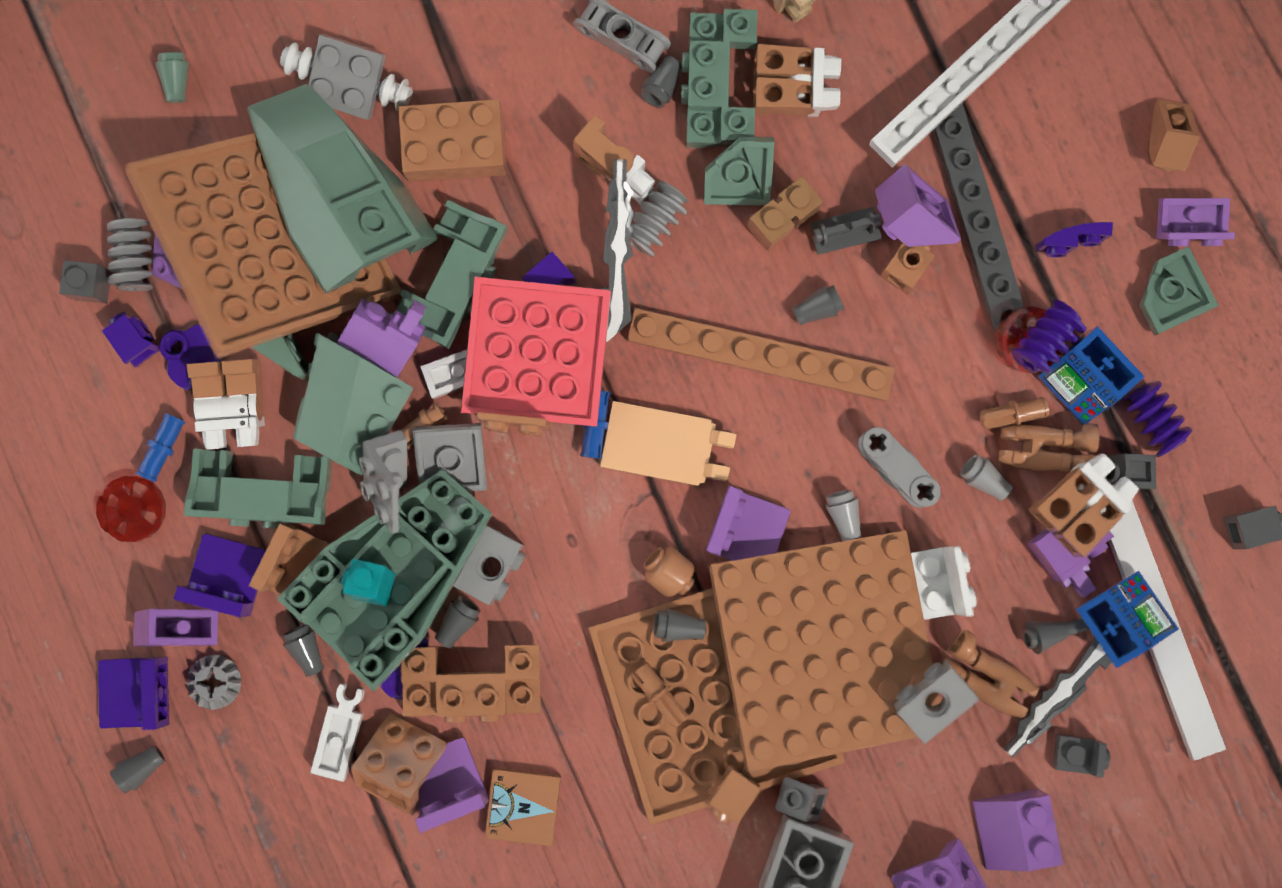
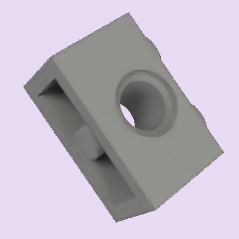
[453,526,526,605]
[894,660,979,744]

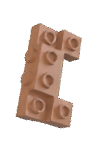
[401,644,541,723]

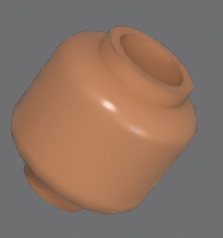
[644,547,694,597]

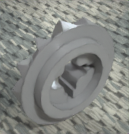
[185,655,241,710]

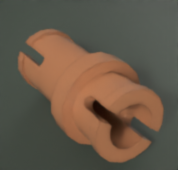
[398,403,449,450]

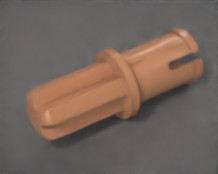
[980,397,1049,429]
[631,662,688,727]

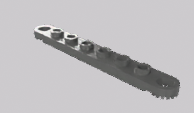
[933,103,1027,337]

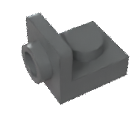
[1105,454,1157,489]
[1053,734,1110,778]
[775,777,829,822]

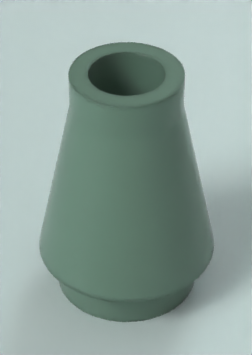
[155,52,189,103]

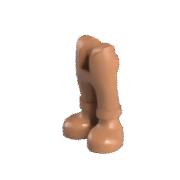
[998,423,1099,473]
[941,630,1039,718]

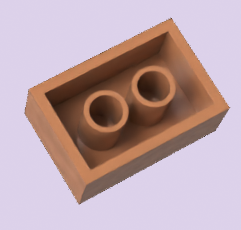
[398,99,507,182]

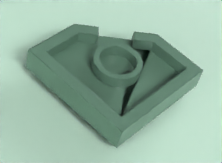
[704,137,774,206]
[1139,246,1219,336]

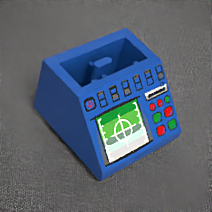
[1037,326,1145,426]
[1077,571,1179,669]

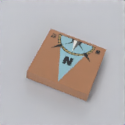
[485,768,561,846]

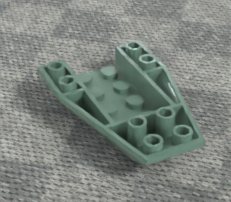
[247,84,439,294]
[277,469,492,692]

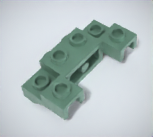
[681,9,757,148]
[390,200,508,349]
[184,449,333,528]

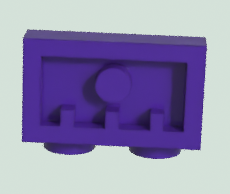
[173,534,266,618]
[98,657,169,730]

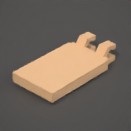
[600,401,737,486]

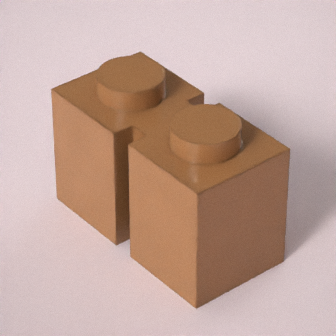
[747,176,823,251]

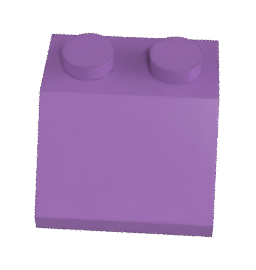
[875,164,961,247]
[972,788,1063,871]

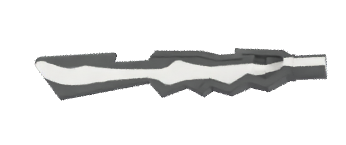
[602,159,635,342]
[1003,638,1112,758]

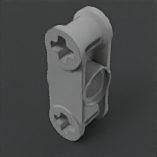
[573,0,671,73]
[858,427,941,508]

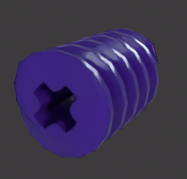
[1011,299,1086,374]
[1120,381,1192,457]

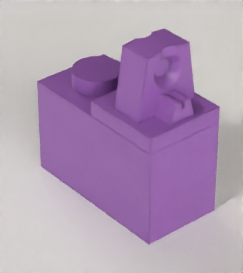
[336,298,427,378]
[1026,529,1114,597]
[133,609,218,646]

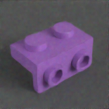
[1157,198,1235,246]

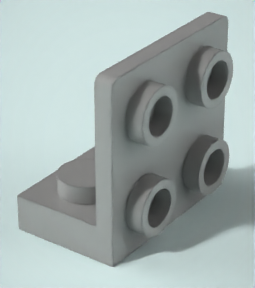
[360,430,407,534]

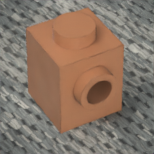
[880,243,935,294]
[706,764,761,824]

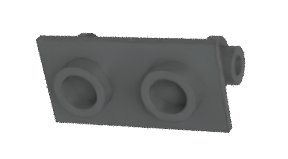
[809,207,882,255]

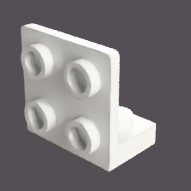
[911,546,976,620]

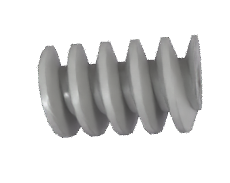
[628,180,689,257]
[107,218,153,291]

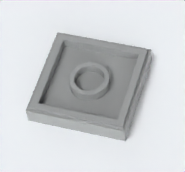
[413,423,488,491]

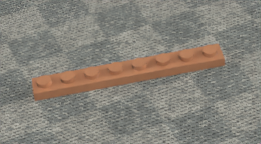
[627,308,895,402]

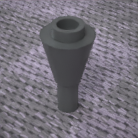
[1023,618,1087,654]

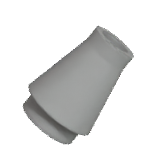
[960,454,1012,501]
[826,489,862,541]

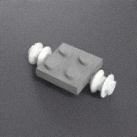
[280,34,413,120]

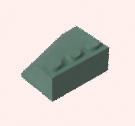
[293,333,414,476]

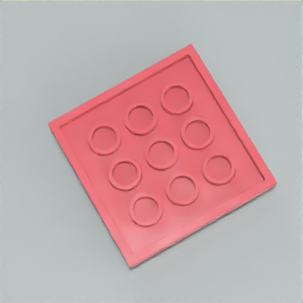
[461,277,611,426]

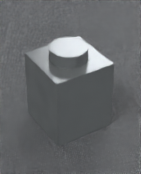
[59,260,112,304]
[1223,506,1282,549]

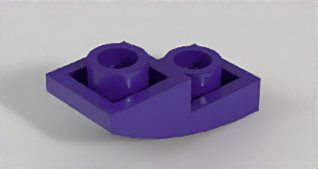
[1035,222,1113,258]

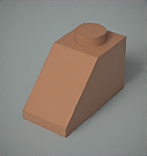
[1148,99,1200,172]

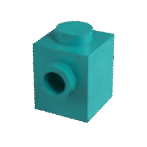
[342,559,396,607]

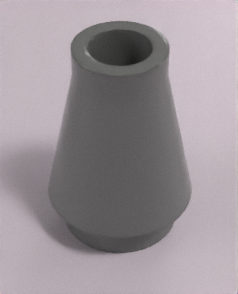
[641,56,682,108]
[792,285,844,326]
[435,596,481,648]
[654,608,706,642]
[282,624,325,677]
[110,745,166,794]

